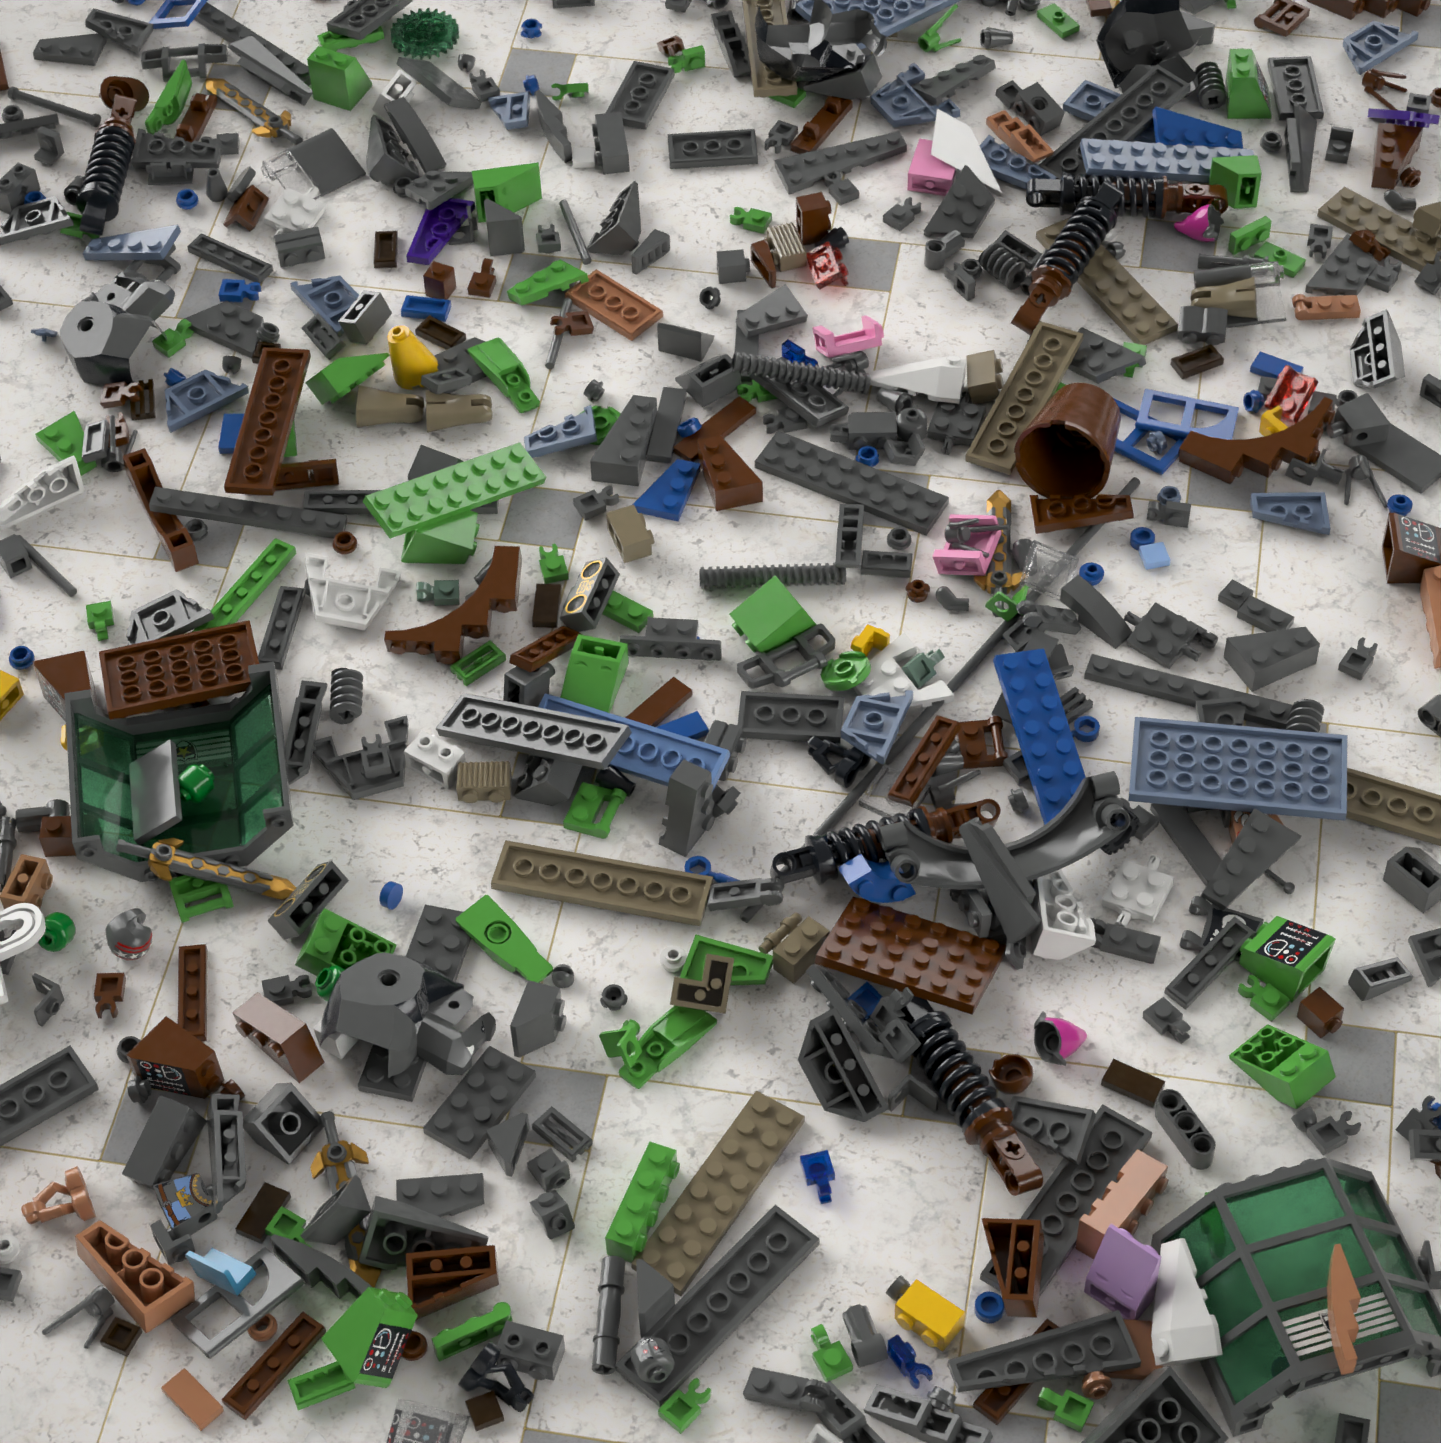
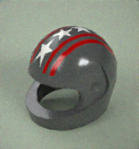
[105,908,152,961]

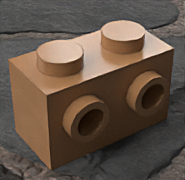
[0,854,53,909]

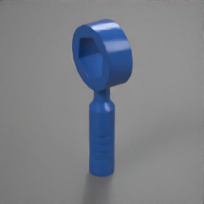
[1071,716,1100,742]
[684,856,740,883]

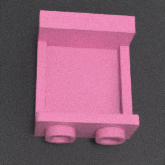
[907,139,957,196]
[812,315,884,358]
[932,514,1001,576]

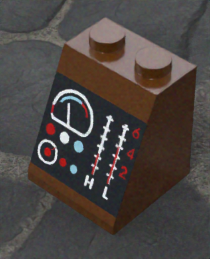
[1382,513,1441,583]
[33,650,98,730]
[126,1016,224,1099]

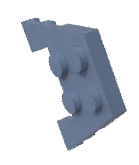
[870,63,960,127]

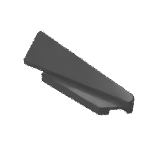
[227,36,313,106]
[1284,104,1317,192]
[278,680,327,794]
[959,817,1041,944]
[207,1094,246,1214]

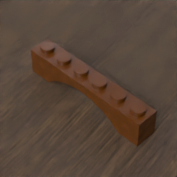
[122,448,199,572]

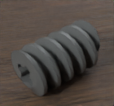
[1194,62,1227,109]
[978,242,1026,290]
[329,668,363,725]
[1286,699,1325,733]

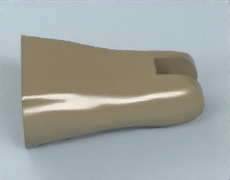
[1190,277,1257,319]
[356,385,424,428]
[426,390,493,433]

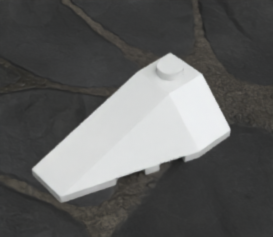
[870,355,967,404]
[0,455,85,530]
[1031,869,1096,960]

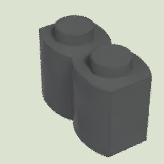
[1178,306,1228,346]

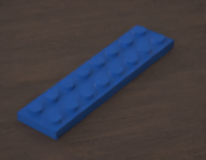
[993,648,1086,825]

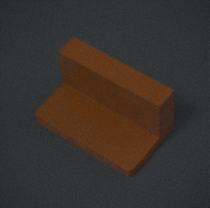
[223,184,269,232]

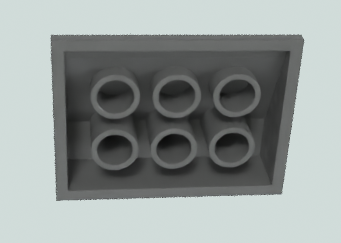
[1081,1366,1229,1443]

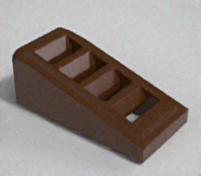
[751,239,776,289]

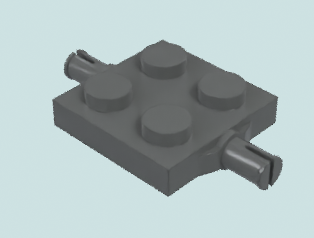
[927,391,986,455]
[1124,602,1202,669]

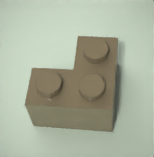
[670,954,734,1014]

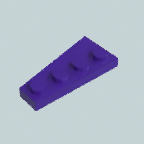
[406,198,475,265]

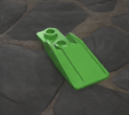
[145,59,192,134]
[468,337,540,413]
[456,895,553,983]
[619,1006,717,1089]

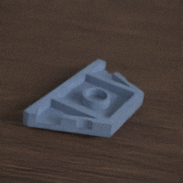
[1342,21,1419,75]
[290,275,360,337]
[164,370,249,433]
[841,690,913,764]

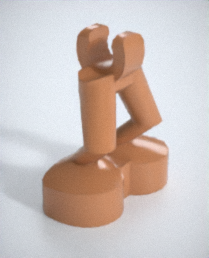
[21,1166,96,1224]

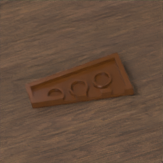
[1030,495,1134,534]

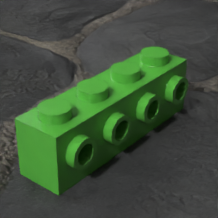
[605,1141,680,1263]

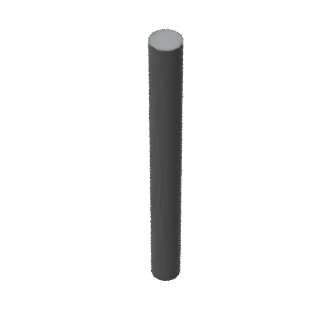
[559,200,592,265]
[545,298,573,369]
[16,535,77,597]

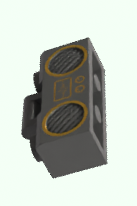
[560,557,620,632]
[268,861,349,939]

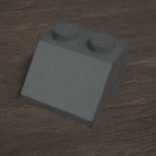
[510,980,567,1058]
[243,1083,324,1164]

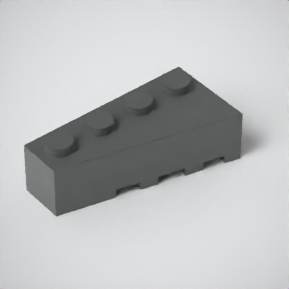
[590,395,657,487]

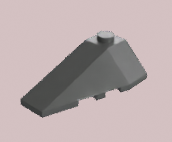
[366,115,420,185]
[358,1196,488,1270]

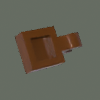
[467,258,497,298]

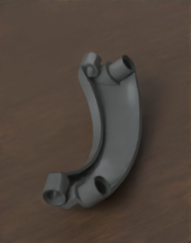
[878,771,1130,889]

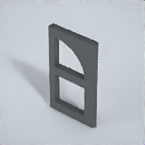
[171,1247,305,1359]

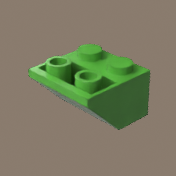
[1209,155,1262,209]

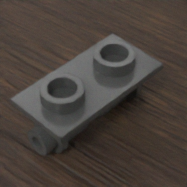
[146,161,194,185]

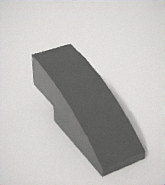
[1060,575,1132,649]

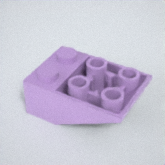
[1084,1224,1161,1320]

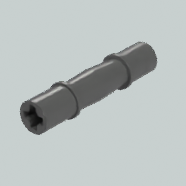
[592,1256,625,1375]

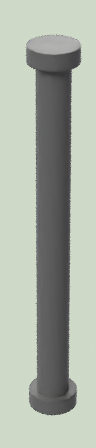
[8,86,101,127]

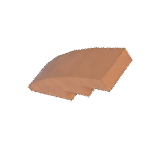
[986,110,1054,163]
[1327,1244,1361,1375]

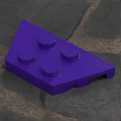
[1368,108,1440,128]

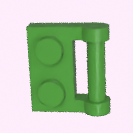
[563,782,627,839]
[168,875,234,923]

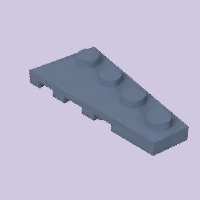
[980,135,1057,193]
[82,224,181,260]

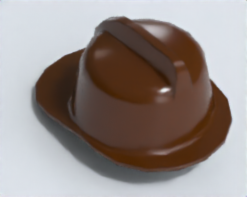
[99,76,149,112]

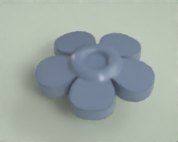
[31,328,58,342]

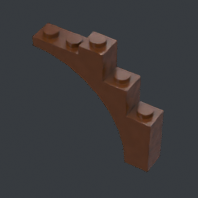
[1307,0,1431,20]
[1179,396,1335,485]
[384,546,522,665]

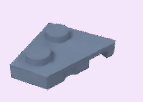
[488,92,530,130]

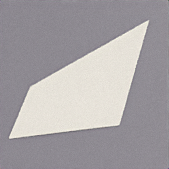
[931,109,1002,193]

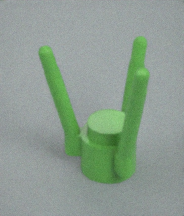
[918,4,961,52]

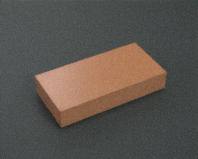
[161,1368,224,1431]

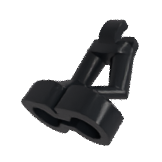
[807,736,871,788]
[458,1341,534,1412]

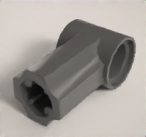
[924,230,965,270]
[15,799,70,833]
[843,1304,888,1368]

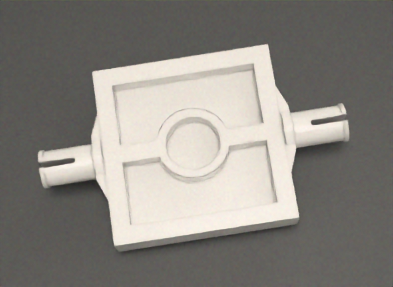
[264,185,326,243]
[1102,855,1174,928]

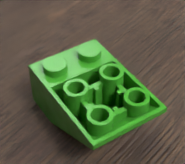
[472,162,542,223]
[305,353,390,405]
[560,634,629,713]
[295,908,397,976]
[1229,1024,1336,1109]

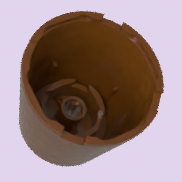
[1014,383,1121,499]

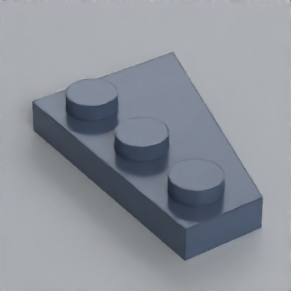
[524,405,597,458]

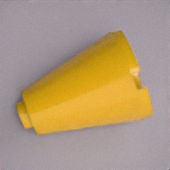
[387,325,438,390]

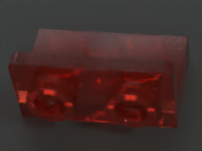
[807,241,849,290]
[1264,365,1319,424]

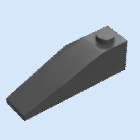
[587,181,641,255]

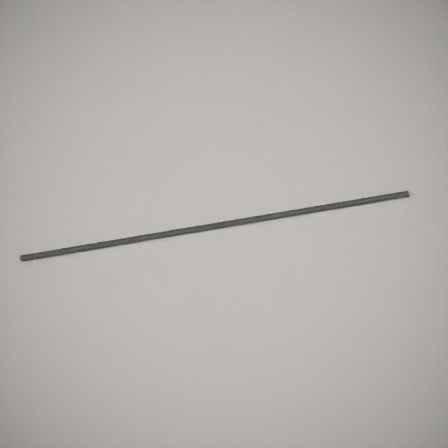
[740,477,1140,923]

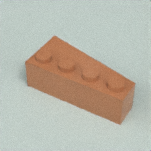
[1419,566,1441,669]
[1075,1149,1169,1259]
[75,1220,195,1333]

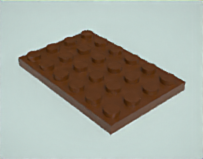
[99,620,259,720]
[815,896,1006,1015]

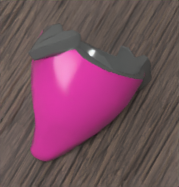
[1174,204,1224,242]
[1034,1011,1087,1066]

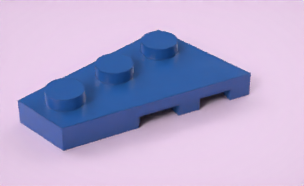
[632,459,701,522]

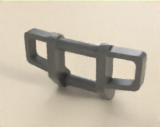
[141,43,228,82]
[110,244,181,292]
[737,623,835,689]

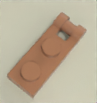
[1292,294,1361,320]

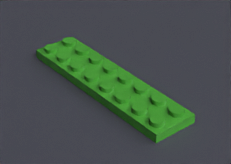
[363,442,547,539]

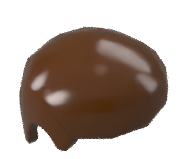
[989,1054,1033,1094]

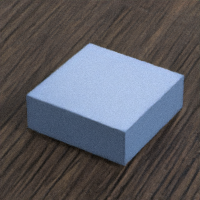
[1138,542,1170,570]

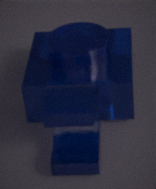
[782,339,818,367]
[800,1150,835,1204]
[887,1334,933,1389]

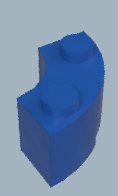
[838,854,916,903]

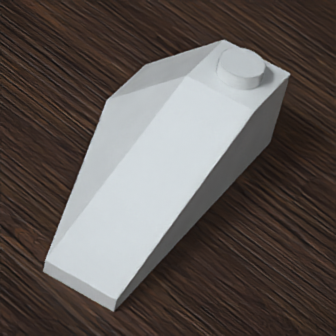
[1151,1238,1223,1366]

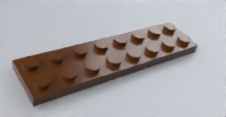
[224,347,311,496]

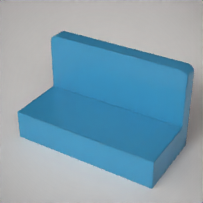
[185,1247,257,1296]

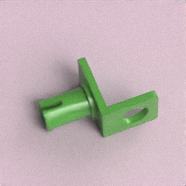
[985,585,1029,622]
[599,1019,642,1068]

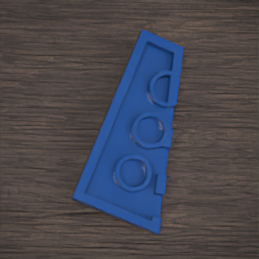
[1152,106,1243,149]

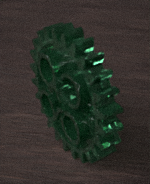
[390,8,459,60]

